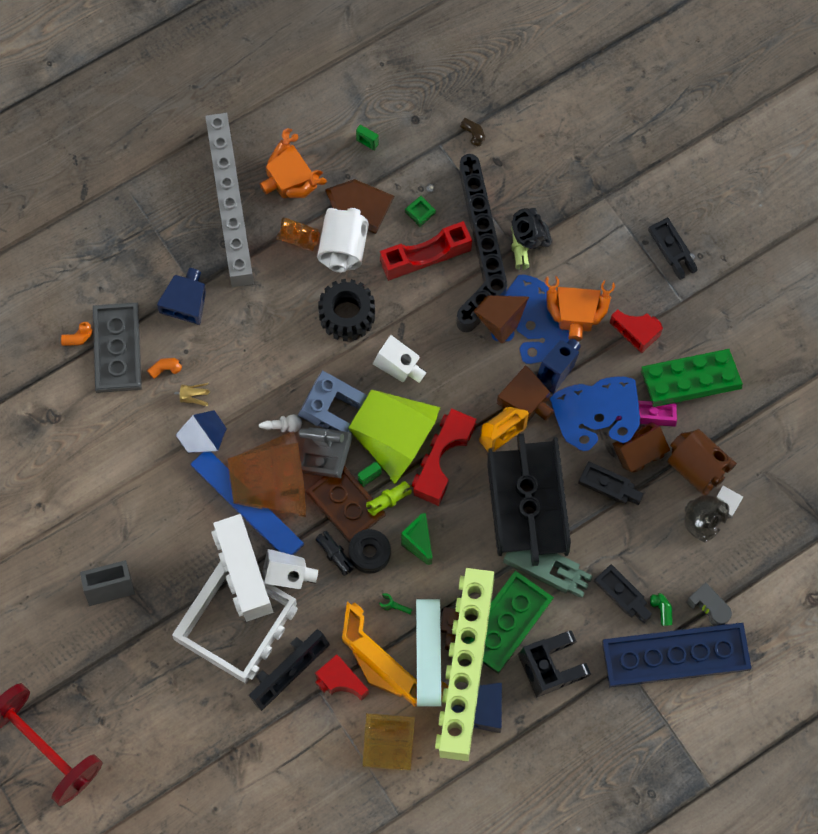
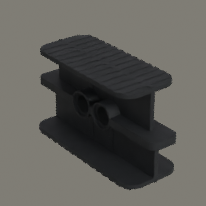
[487,433,571,566]

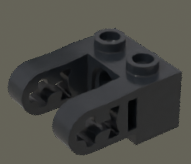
[517,630,591,698]

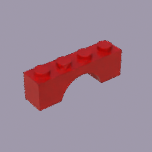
[380,221,472,281]
[411,408,477,506]

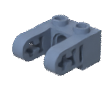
[297,370,367,434]

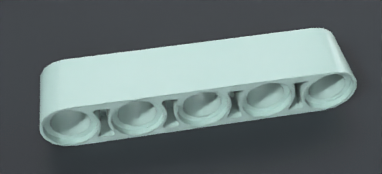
[416,599,441,707]

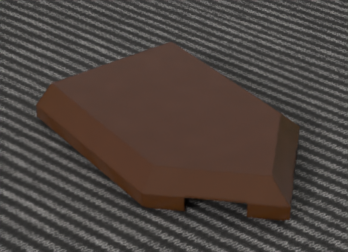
[325,179,395,234]

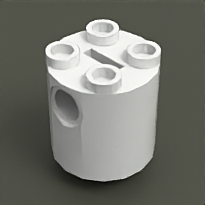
[317,208,369,273]

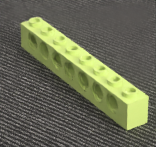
[435,568,494,761]

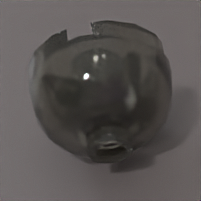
[684,495,729,542]

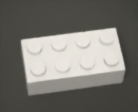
[211,514,274,622]

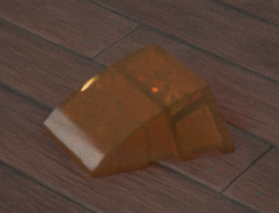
[228,431,306,517]

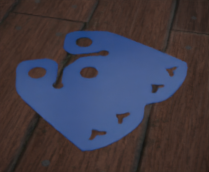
[491,275,570,364]
[550,377,640,451]

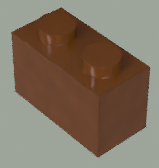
[612,422,671,472]

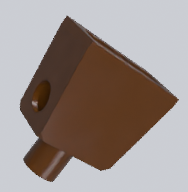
[497,365,554,421]

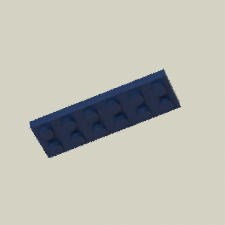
[602,623,752,688]

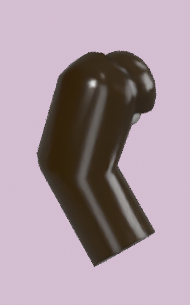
[460,118,485,147]

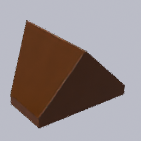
[474,295,529,344]

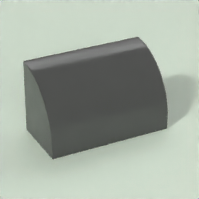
[80,560,135,606]

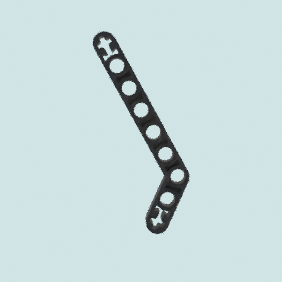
[456,154,507,332]

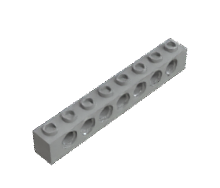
[205,113,254,287]

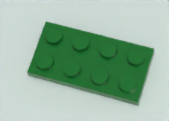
[641,349,743,407]
[463,570,554,674]

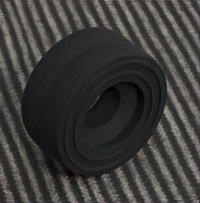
[349,529,391,574]

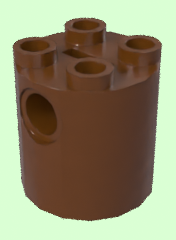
[667,429,737,497]

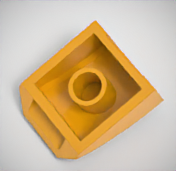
[479,407,529,452]

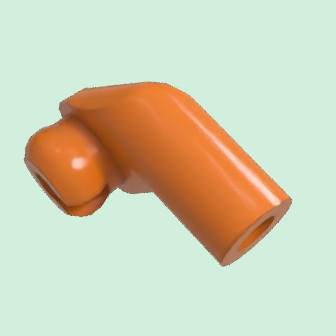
[61,322,93,346]
[147,358,182,379]

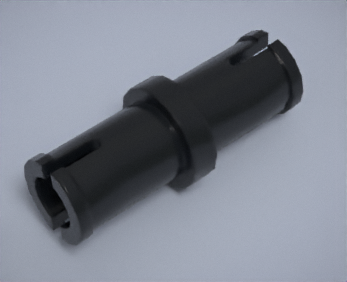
[315,531,355,576]

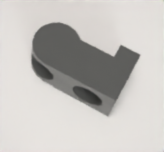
[686,582,732,626]

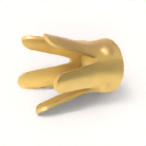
[174,383,210,406]

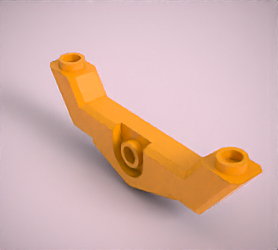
[342,601,449,707]

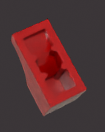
[610,309,663,353]
[315,654,369,701]

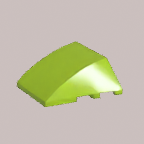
[348,390,440,484]

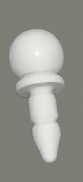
[259,414,302,433]

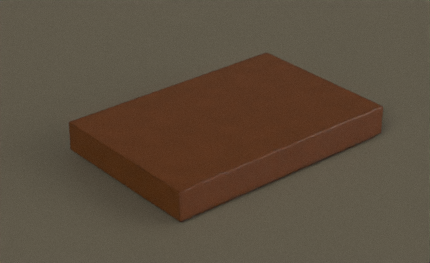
[306,466,386,543]

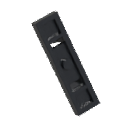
[249,629,330,711]

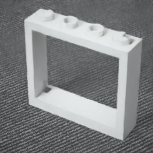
[172,561,298,684]

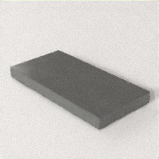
[93,302,142,393]

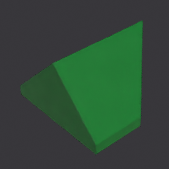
[401,513,432,565]

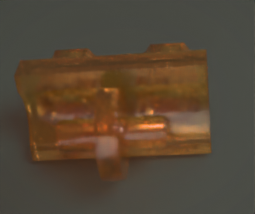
[276,218,320,251]

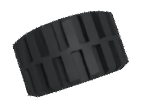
[318,279,375,341]

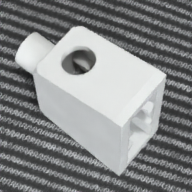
[373,335,427,383]
[262,549,318,589]

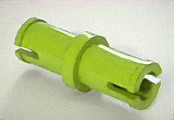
[366,481,412,516]

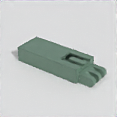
[503,550,593,598]

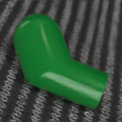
[650,593,673,626]

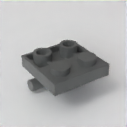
[296,427,353,478]

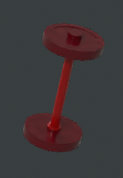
[0,683,103,806]

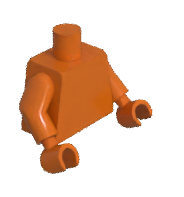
[260,128,327,198]
[545,276,615,341]

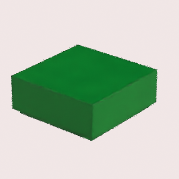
[356,125,379,150]
[405,196,436,227]
[358,462,381,487]

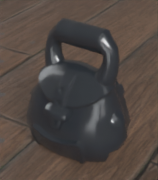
[511,208,552,249]

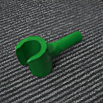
[379,593,412,614]

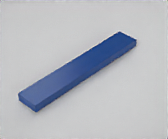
[191,452,304,555]

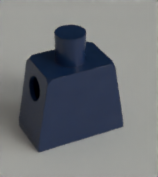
[157,268,206,325]
[537,339,581,394]
[452,683,502,733]

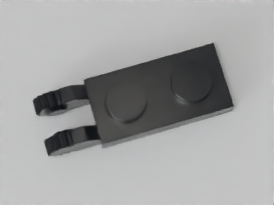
[648,217,698,280]

